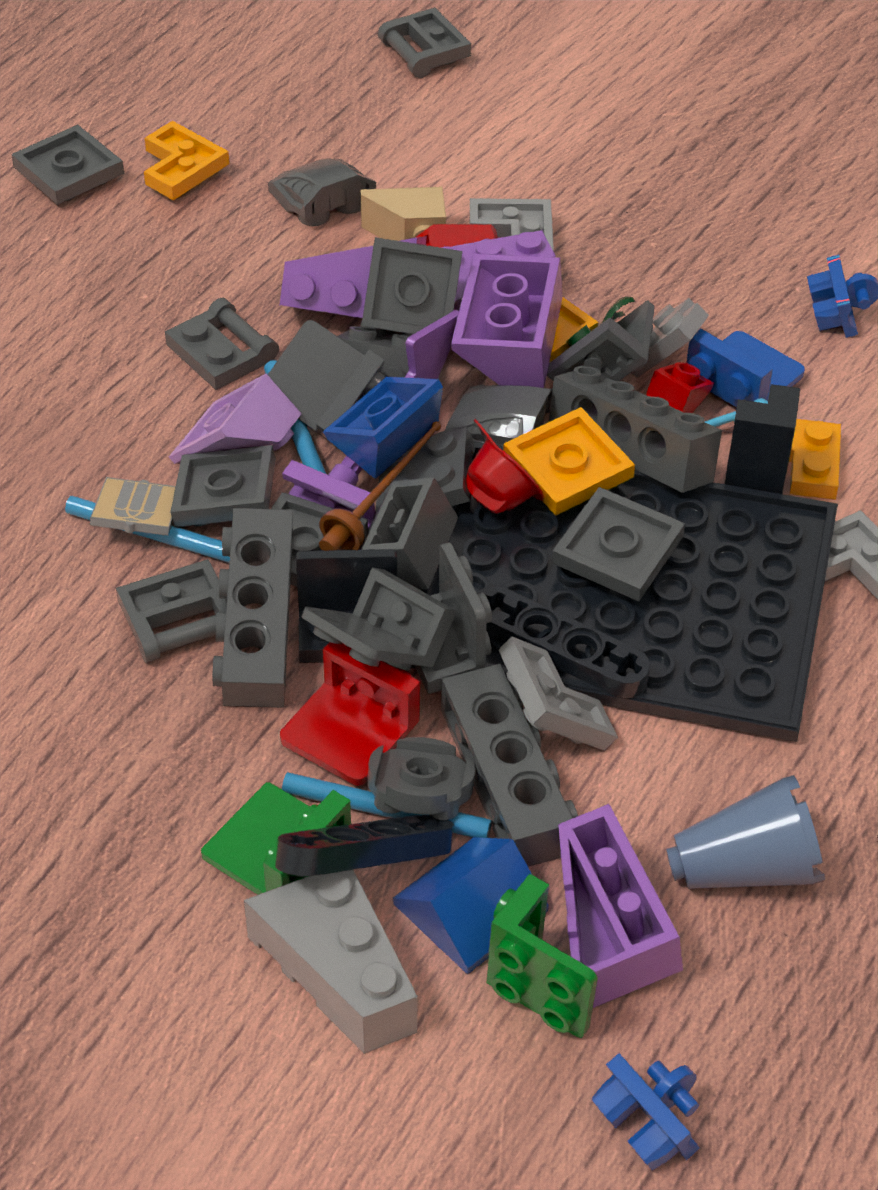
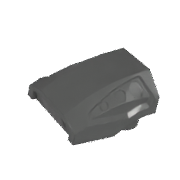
[268,158,376,226]
[445,385,553,446]

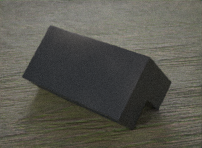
[724,384,800,494]

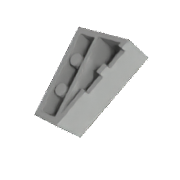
[244,870,418,1054]

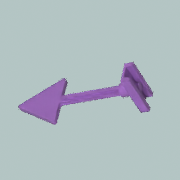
[282,310,459,529]

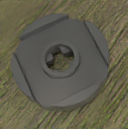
[367,737,475,820]

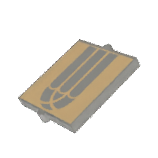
[90,477,176,536]

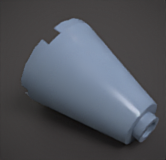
[666,775,825,889]

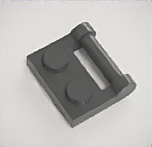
[377,7,471,78]
[165,298,279,390]
[116,559,227,663]

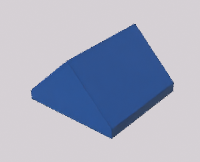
[323,377,443,479]
[393,837,549,975]

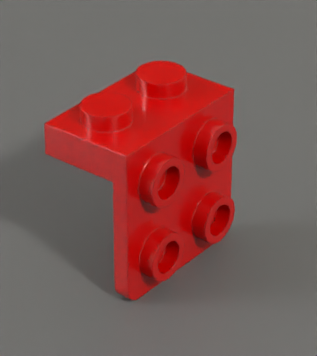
[280,642,420,786]

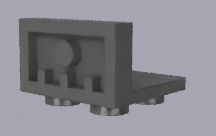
[547,300,655,381]

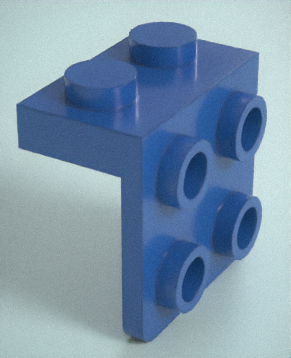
[686,328,805,407]

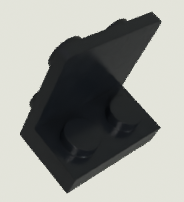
[296,549,397,663]

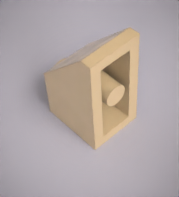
[361,187,446,241]

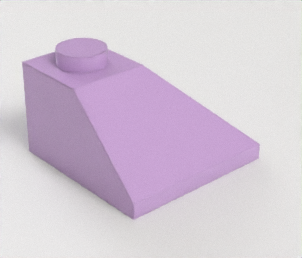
[169,374,302,464]

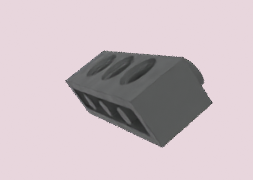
[549,366,722,493]
[212,508,293,708]
[441,664,578,867]

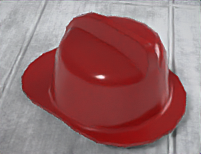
[466,419,545,513]

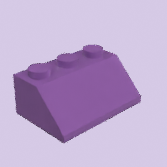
[451,253,563,388]

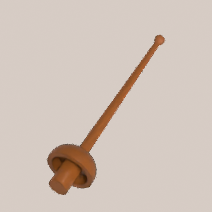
[319,421,441,551]

